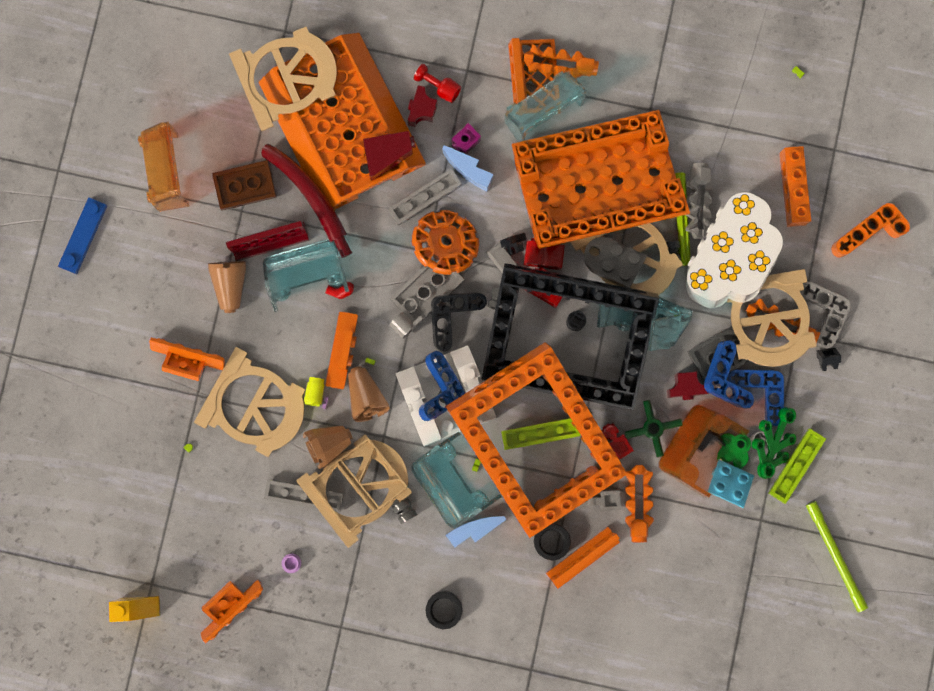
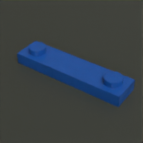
[58,197,107,275]

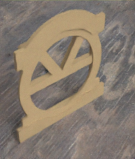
[229,27,337,131]
[570,223,683,296]
[727,269,817,367]
[194,347,305,457]
[296,435,412,548]

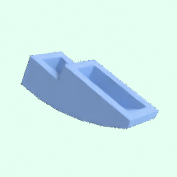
[442,145,493,191]
[446,516,506,548]

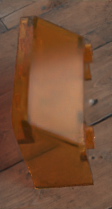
[138,121,189,212]
[658,405,750,498]

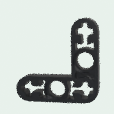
[431,292,487,352]

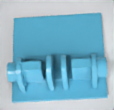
[708,460,754,508]

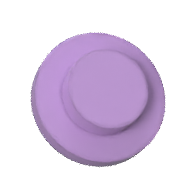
[282,554,301,573]

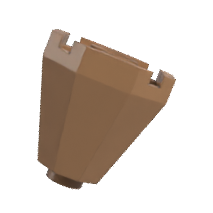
[303,426,353,469]

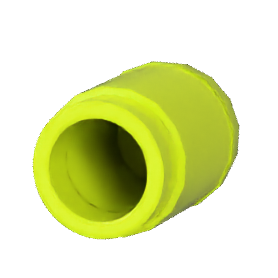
[304,377,325,407]

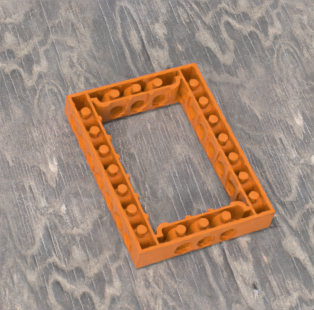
[445,342,627,538]

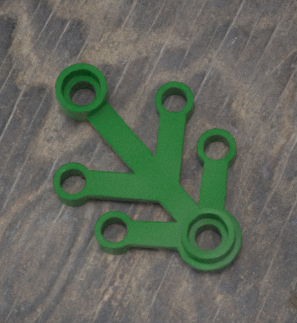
[752,407,796,479]

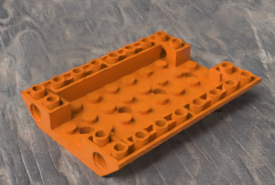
[258,33,426,210]
[512,110,690,249]

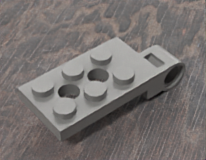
[389,257,465,339]

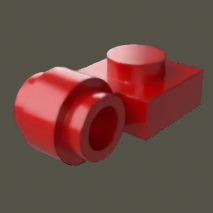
[601,423,634,460]

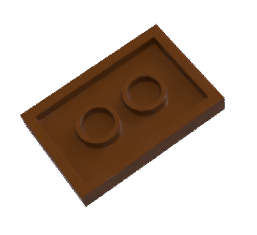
[212,160,277,211]

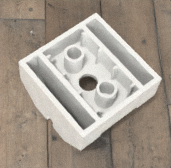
[395,345,496,447]

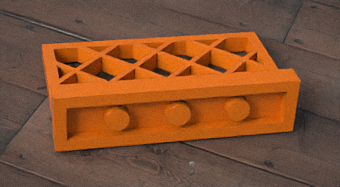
[508,38,561,117]
[546,527,620,589]

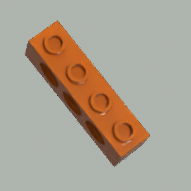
[779,146,811,227]

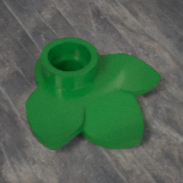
[717,433,751,469]

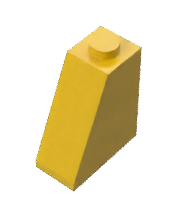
[109,596,160,622]

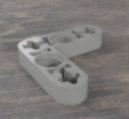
[800,281,851,349]

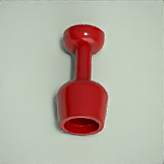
[413,63,462,103]

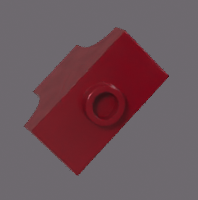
[408,85,438,127]
[667,372,709,400]

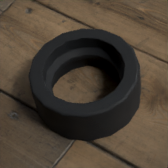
[533,523,571,561]
[425,591,462,630]

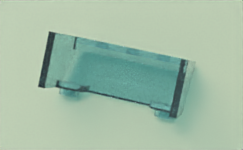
[504,71,587,142]
[263,240,349,312]
[597,297,693,351]
[411,432,502,528]

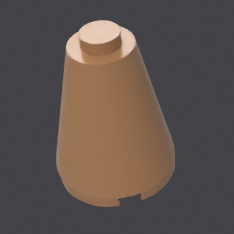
[208,261,247,313]
[348,366,390,422]

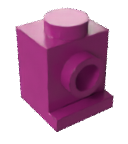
[451,123,481,154]

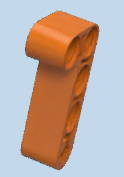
[831,203,910,258]

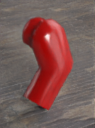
[325,282,354,299]

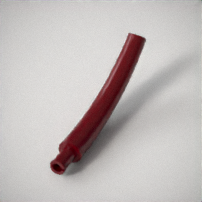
[261,144,353,258]

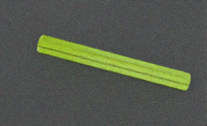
[675,172,691,266]

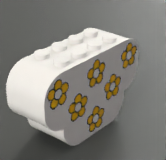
[686,192,783,308]

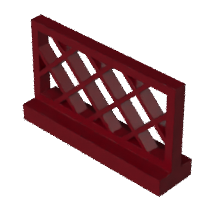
[226,221,309,261]

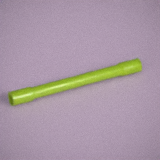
[805,501,868,612]

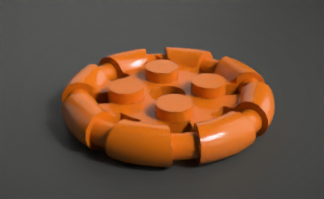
[412,210,479,275]

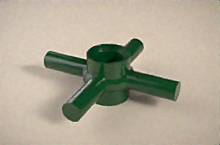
[624,400,683,458]

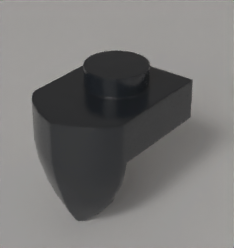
[694,427,726,453]

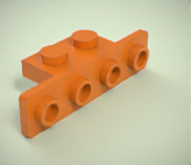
[325,312,358,390]
[149,337,225,381]
[200,580,263,643]

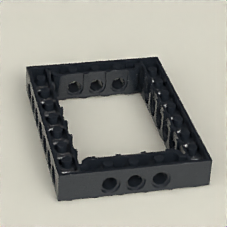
[481,263,659,410]

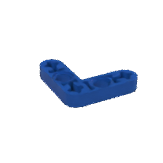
[704,340,754,409]
[419,351,465,421]
[727,370,784,427]

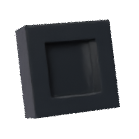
[500,233,527,255]
[816,348,841,371]

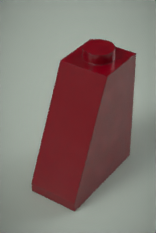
[363,131,416,181]

